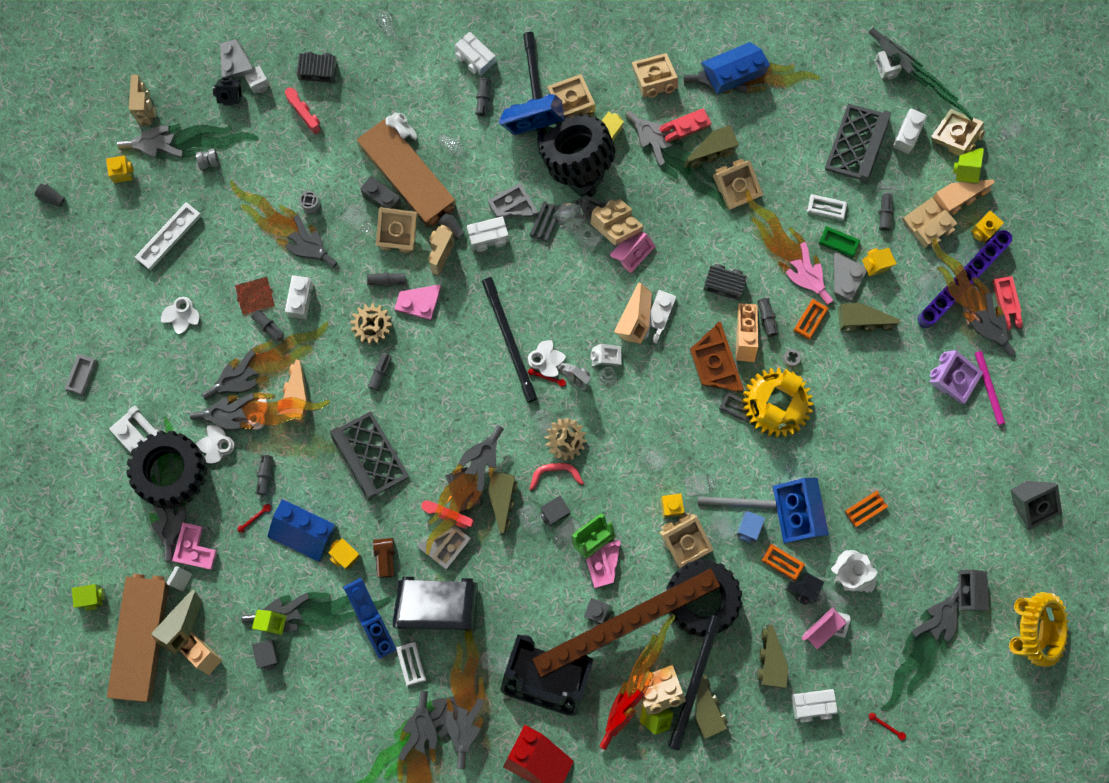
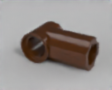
[373,538,395,578]

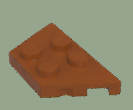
[690,322,744,392]

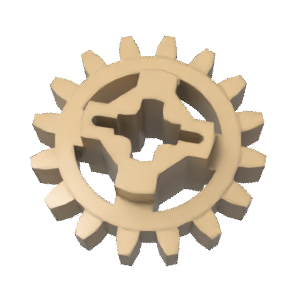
[350,303,392,345]
[545,418,587,460]

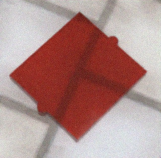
[235,277,275,315]

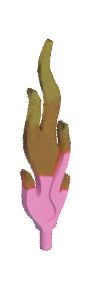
[746,190,833,305]

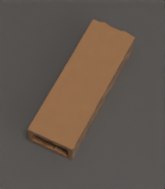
[356,118,456,227]
[107,574,169,702]

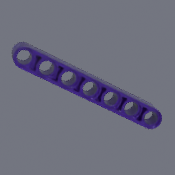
[917,230,1012,328]

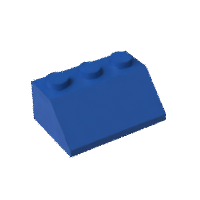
[701,42,770,95]
[499,94,565,135]
[773,478,829,543]
[267,499,337,562]

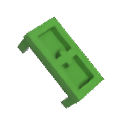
[571,513,616,559]

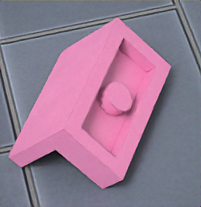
[610,232,656,273]
[802,607,846,649]

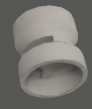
[196,149,219,170]
[299,191,320,214]

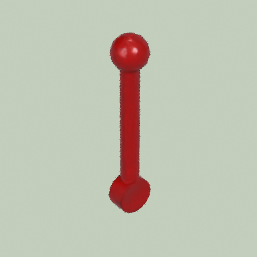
[528,368,566,387]
[237,504,271,533]
[869,713,906,740]

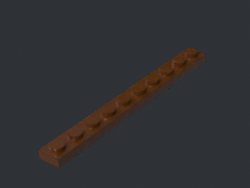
[533,568,721,678]

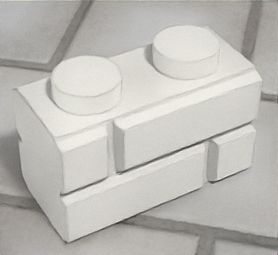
[454,32,496,76]
[892,109,927,154]
[467,216,509,252]
[285,275,314,320]
[791,689,837,722]

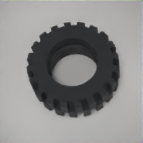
[540,115,616,186]
[126,431,207,509]
[666,559,743,637]

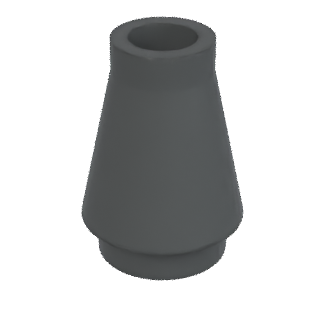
[35,183,65,207]
[437,213,465,240]

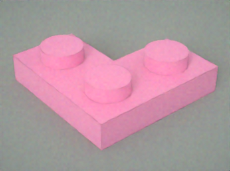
[172,523,217,570]

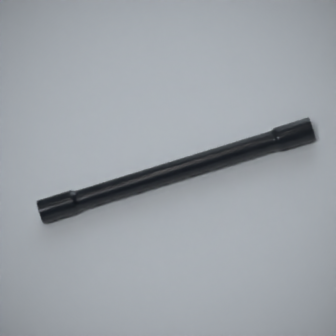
[523,32,546,155]
[482,277,538,403]
[668,613,723,750]

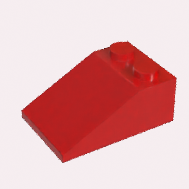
[503,725,574,783]

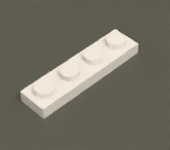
[135,202,202,271]

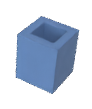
[736,511,765,543]

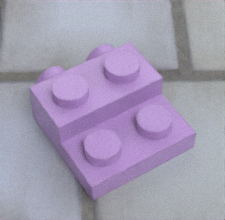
[929,351,983,404]

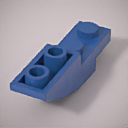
[343,578,397,659]

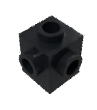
[213,77,242,106]

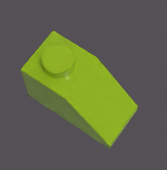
[953,148,984,184]

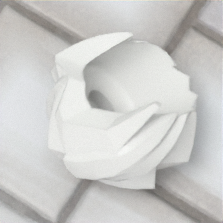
[831,550,878,593]

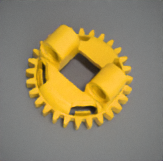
[742,367,813,438]
[1009,592,1069,667]

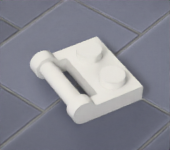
[109,406,159,453]

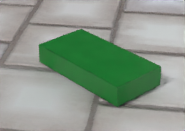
[818,226,860,258]

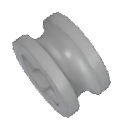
[783,349,801,367]

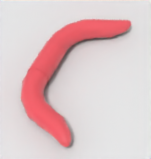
[529,463,584,490]

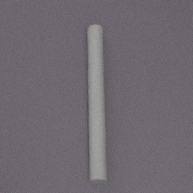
[698,496,776,509]

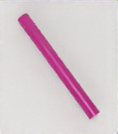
[974,351,1005,425]

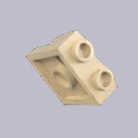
[632,53,678,98]
[547,74,595,118]
[129,75,157,126]
[931,109,985,156]
[713,159,763,210]
[902,198,957,248]
[590,199,644,245]
[375,207,418,253]
[428,225,454,276]
[659,513,713,569]
[636,665,686,715]

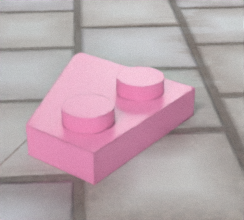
[394,285,441,320]
[586,540,621,589]

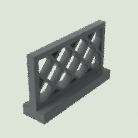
[825,103,891,184]
[330,411,409,501]

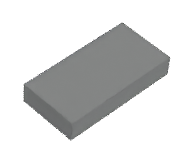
[64,354,97,396]

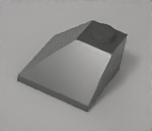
[1011,481,1062,530]

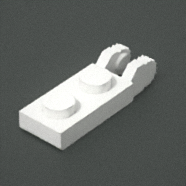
[644,290,676,344]

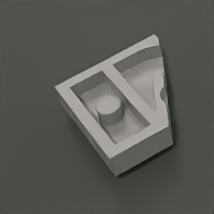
[220,39,256,78]
[488,183,538,218]
[833,252,867,302]
[557,363,591,392]
[417,526,471,570]

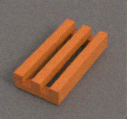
[793,299,829,340]
[844,490,888,527]
[761,544,805,581]

